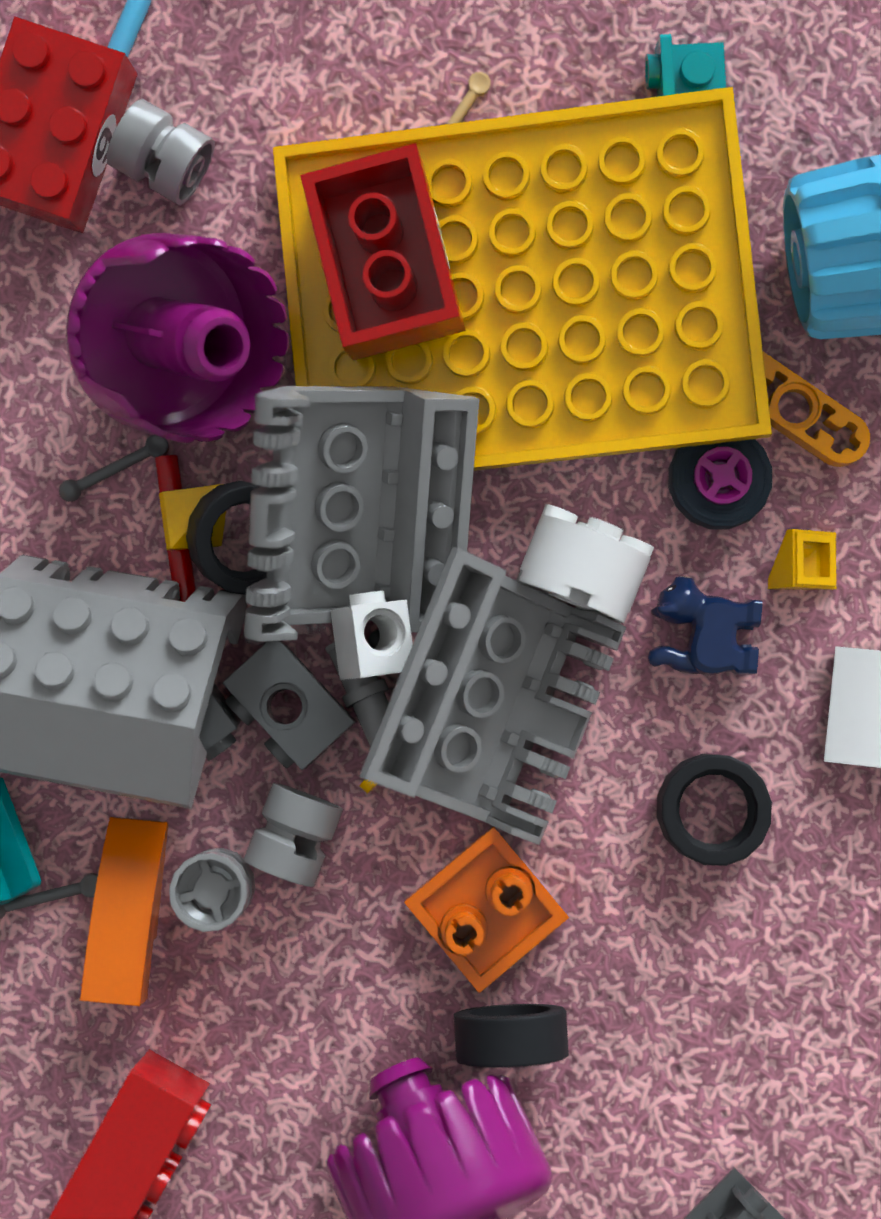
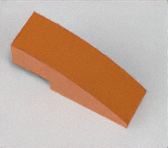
[80,817,169,1006]

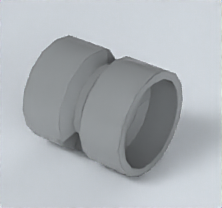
[106,99,215,206]
[243,782,343,887]
[169,848,255,932]

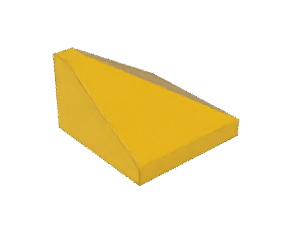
[159,484,226,550]
[768,529,836,590]

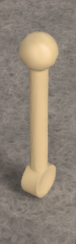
[447,72,491,124]

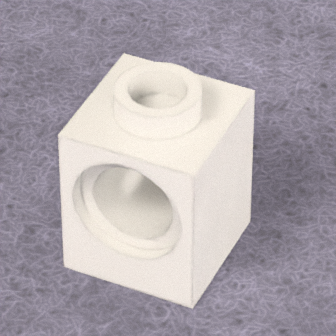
[330,591,413,680]

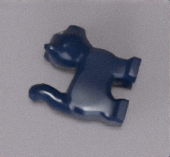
[648,576,763,675]

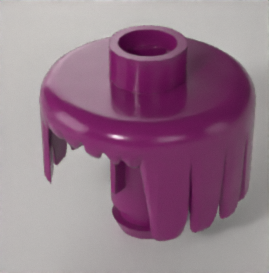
[66,233,289,443]
[326,1057,552,1219]

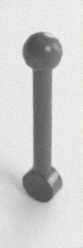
[59,435,169,502]
[0,873,98,919]

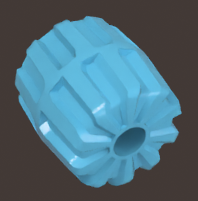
[783,155,881,339]

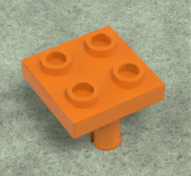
[404,826,569,993]

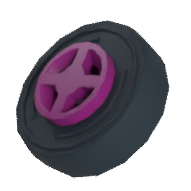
[668,439,772,530]

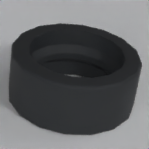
[186,481,267,595]
[656,754,772,866]
[454,1004,569,1068]

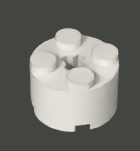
[517,504,654,623]

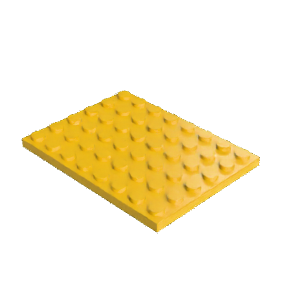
[273,87,772,471]

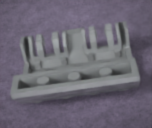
[244,386,479,641]
[359,547,626,845]
[0,555,247,809]

